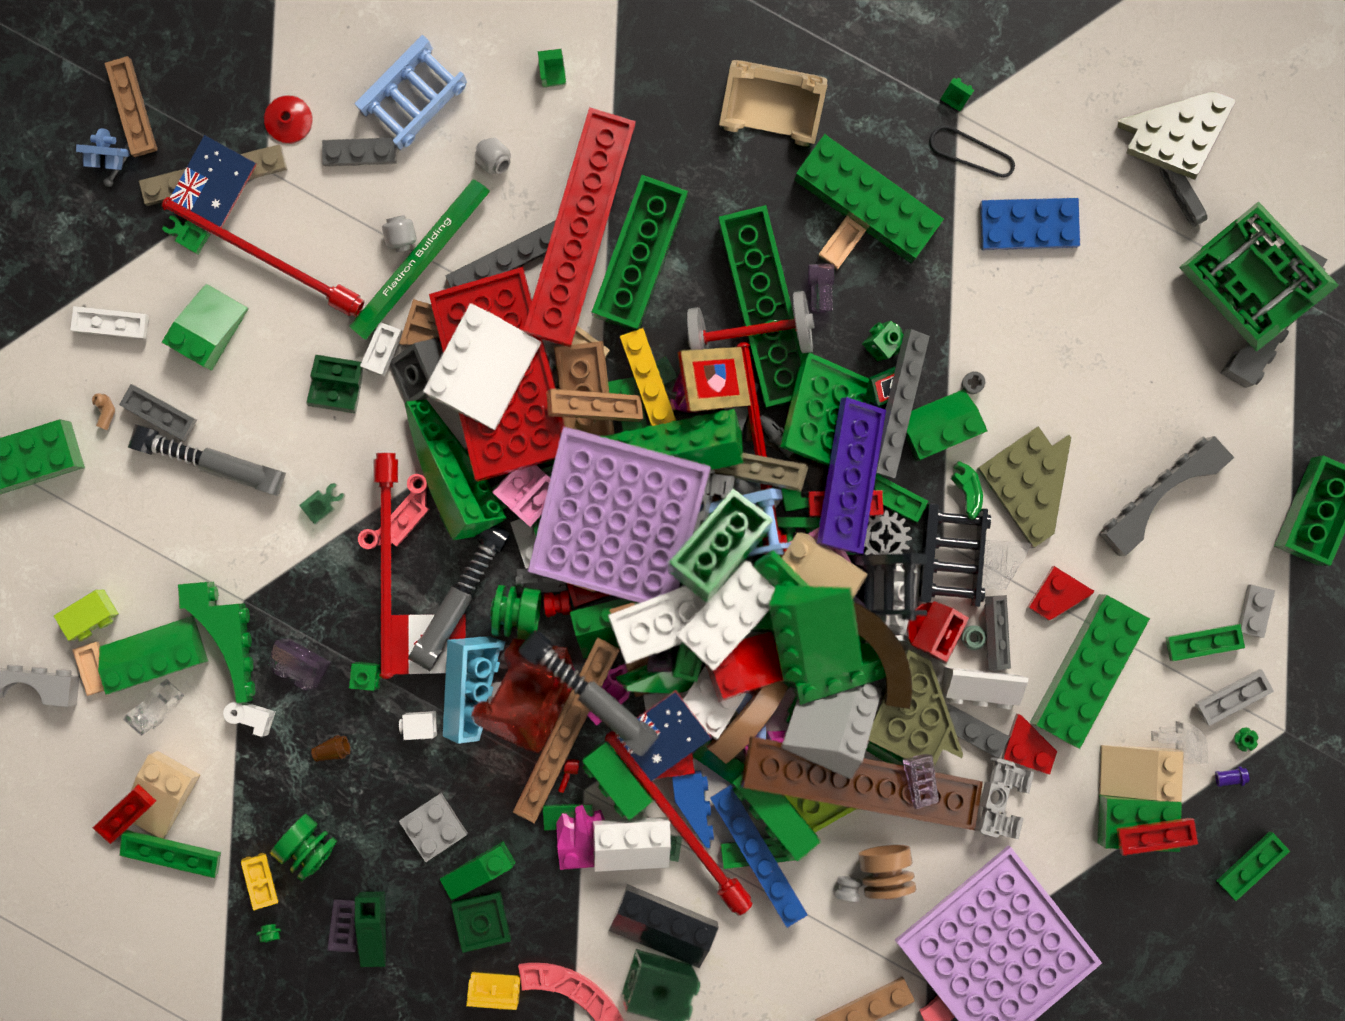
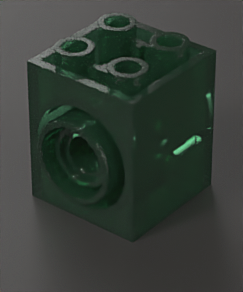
[621,949,700,1021]

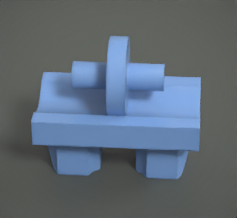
[76,128,129,170]

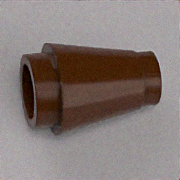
[311,735,351,762]

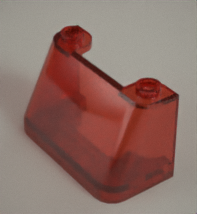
[471,638,575,752]

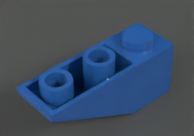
[672,770,714,848]

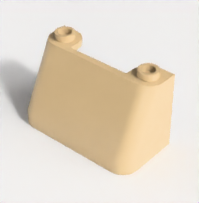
[719,60,827,146]

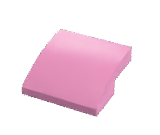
[492,465,551,527]

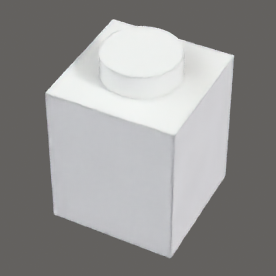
[399,711,437,740]

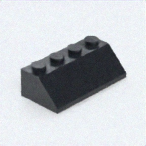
[609,884,719,968]

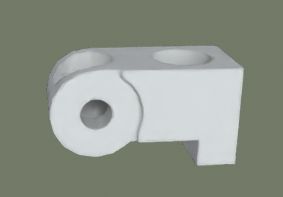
[223,702,276,737]

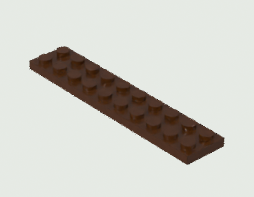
[741,736,983,831]

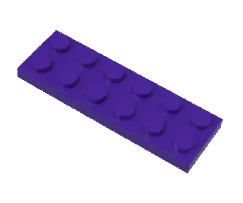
[817,397,886,554]

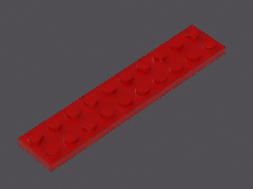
[523,107,636,348]

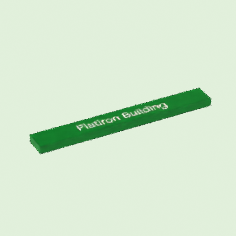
[349,179,490,340]

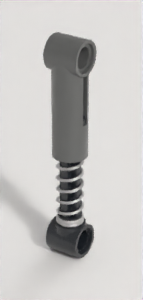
[128,424,286,496]
[408,524,511,671]
[518,630,659,756]

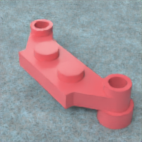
[358,474,430,549]

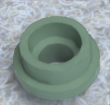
[961,625,986,650]

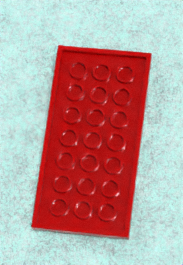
[429,267,566,481]

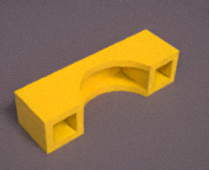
[620,328,676,426]

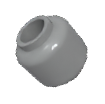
[475,138,511,174]
[382,215,417,252]

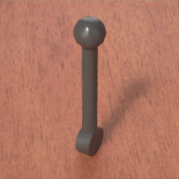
[103,143,130,187]

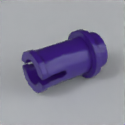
[1215,766,1249,787]

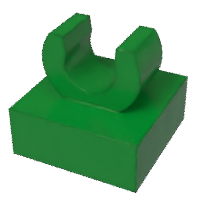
[940,77,974,112]

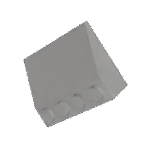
[781,683,882,779]

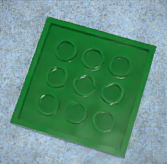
[780,352,882,467]

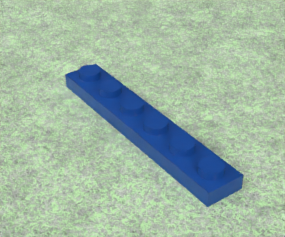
[710,785,808,928]

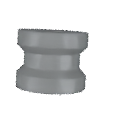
[835,876,862,902]

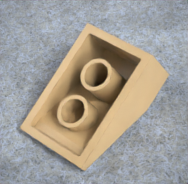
[782,533,868,598]
[1099,745,1183,802]
[131,751,200,839]

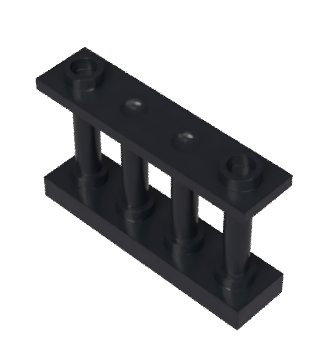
[918,503,991,607]
[848,553,927,620]

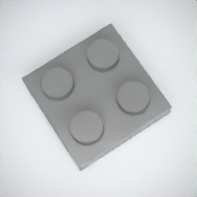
[399,793,468,862]

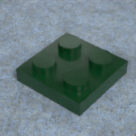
[451,891,511,953]

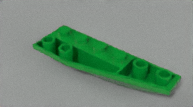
[405,399,506,540]

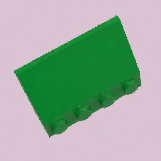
[769,585,863,683]

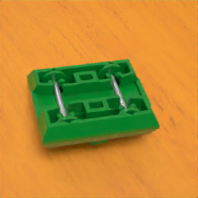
[1179,201,1339,352]

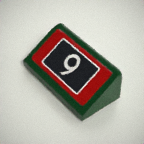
[866,367,896,406]

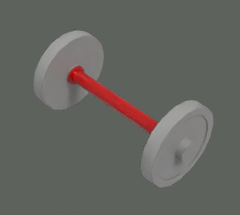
[687,291,814,353]

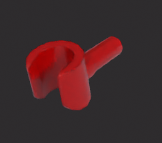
[558,759,579,793]

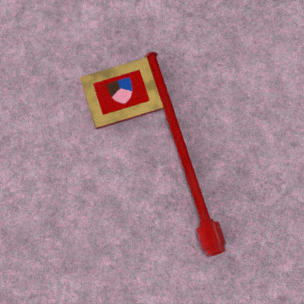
[678,342,788,558]

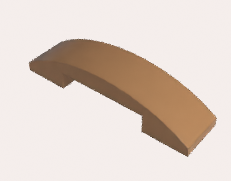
[707,681,788,763]

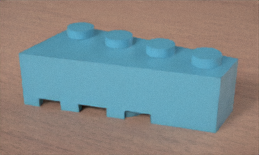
[443,636,505,744]

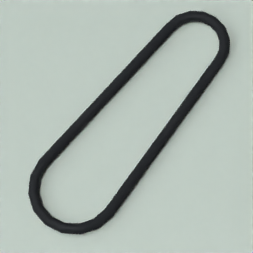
[930,125,1015,177]

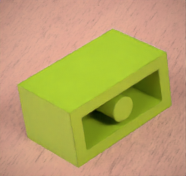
[53,589,119,642]

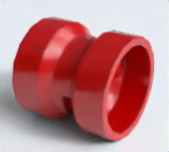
[544,590,571,617]

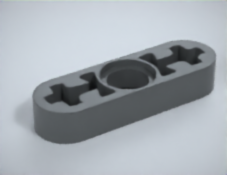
[1160,167,1208,227]

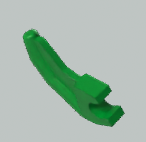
[951,461,984,520]

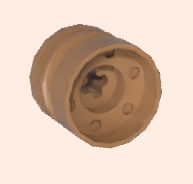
[858,845,917,899]

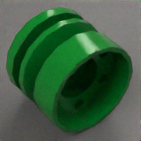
[490,585,542,640]
[270,814,337,882]

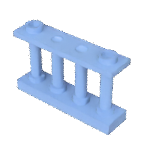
[354,35,467,150]
[699,489,791,557]

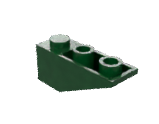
[355,892,386,967]

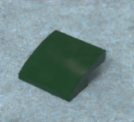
[306,354,363,414]

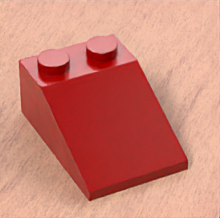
[705,631,783,703]

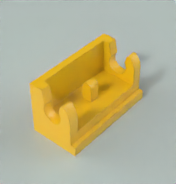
[241,853,278,910]
[467,972,521,1010]

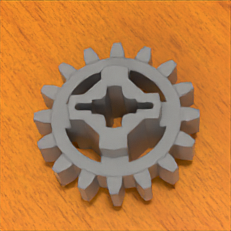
[864,510,912,555]

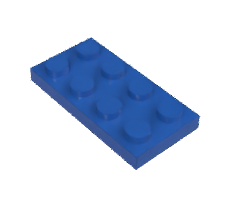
[980,198,1080,250]

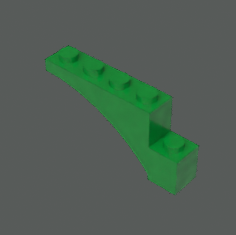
[178,582,255,703]

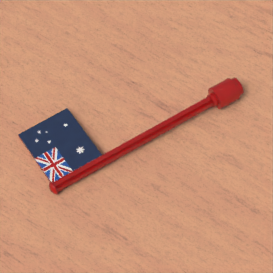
[162,135,365,317]
[605,690,753,916]

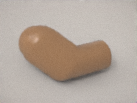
[92,393,115,430]

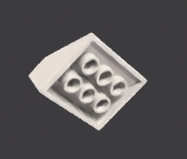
[423,303,541,430]

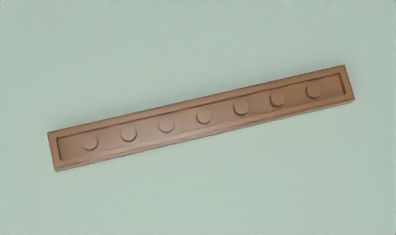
[513,638,620,823]

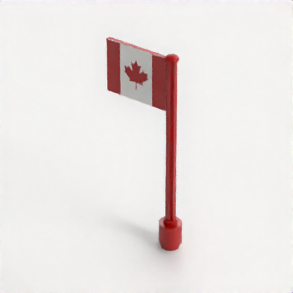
[373,453,466,679]

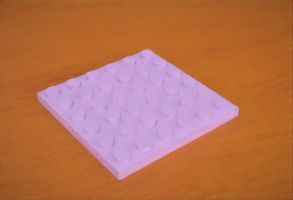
[528,427,711,603]
[895,846,1102,1021]

